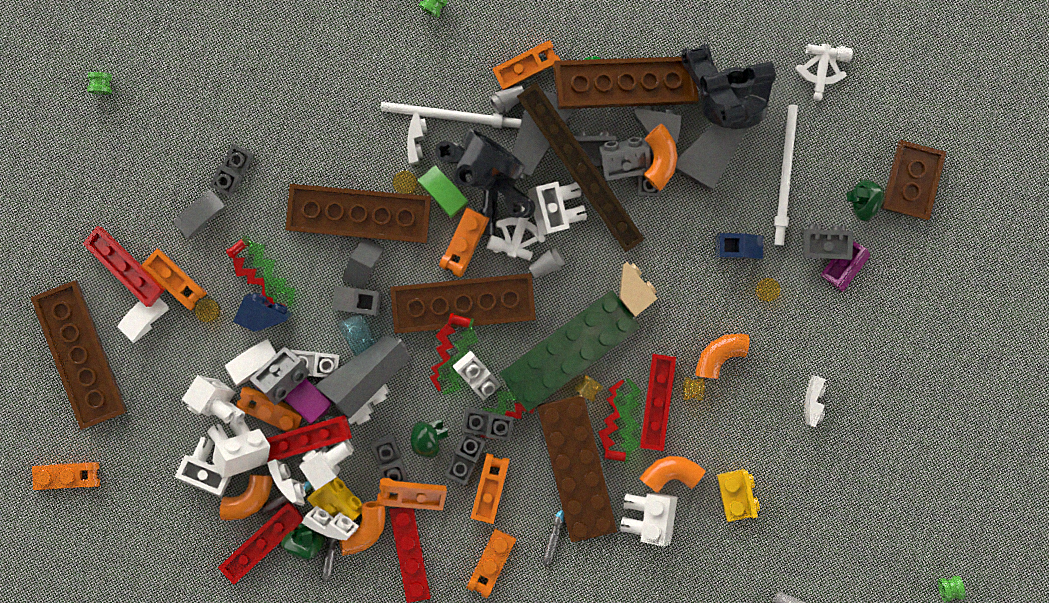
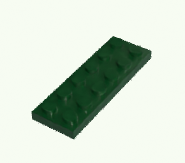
[499,290,640,412]

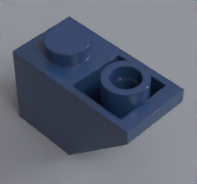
[715,233,764,259]
[233,292,293,332]

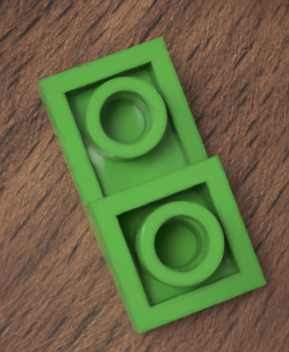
[418,166,469,218]

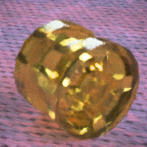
[575,374,604,403]
[683,377,705,401]

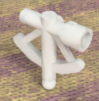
[795,44,853,101]
[487,206,545,261]

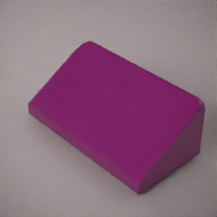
[820,241,870,292]
[284,378,331,425]

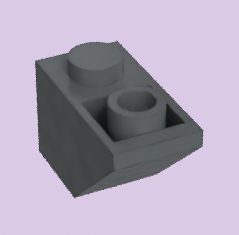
[632,106,682,145]
[332,286,382,316]

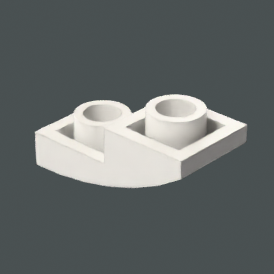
[407,113,428,166]
[117,298,169,343]
[225,339,276,387]
[290,349,339,377]
[453,351,502,400]
[804,375,826,427]
[348,384,390,425]
[267,459,305,505]
[302,506,359,540]

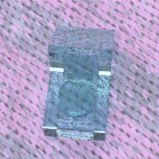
[338,314,376,356]

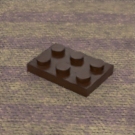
[881,140,947,221]

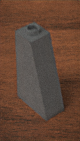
[512,90,575,180]
[675,124,748,192]
[315,335,411,418]

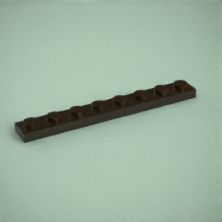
[517,82,645,253]

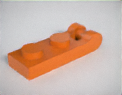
[492,40,561,90]
[439,208,490,278]
[142,248,207,311]
[236,386,303,432]
[471,453,510,524]
[32,462,101,490]
[377,478,447,511]
[466,528,516,599]

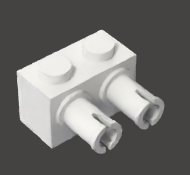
[528,182,587,236]
[182,375,245,425]
[208,419,270,479]
[175,437,232,498]
[299,440,354,491]
[620,492,677,546]

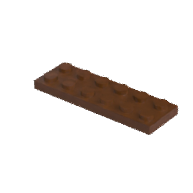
[553,56,699,110]
[285,183,432,244]
[390,273,536,334]
[30,280,128,430]
[537,394,617,543]

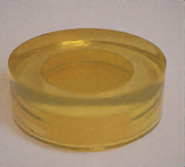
[393,170,417,194]
[755,278,780,302]
[195,299,221,322]

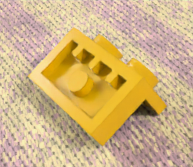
[716,469,760,522]
[307,476,362,521]

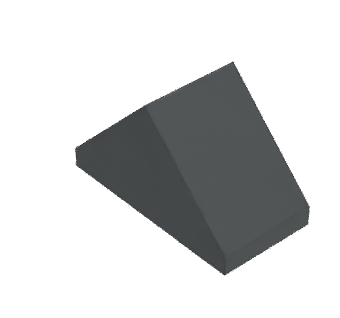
[342,238,385,290]

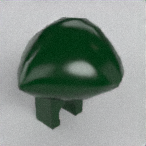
[847,180,885,222]
[410,419,448,459]
[281,524,325,561]

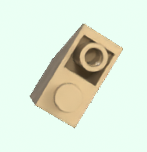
[619,262,658,317]

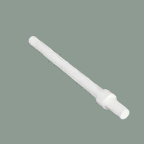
[381,102,522,129]
[774,105,798,246]

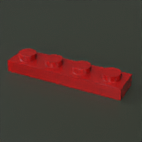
[83,226,166,307]
[639,354,676,451]
[266,415,352,462]
[218,502,304,585]
[389,507,431,603]

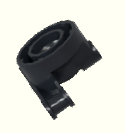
[681,44,776,129]
[435,128,536,218]

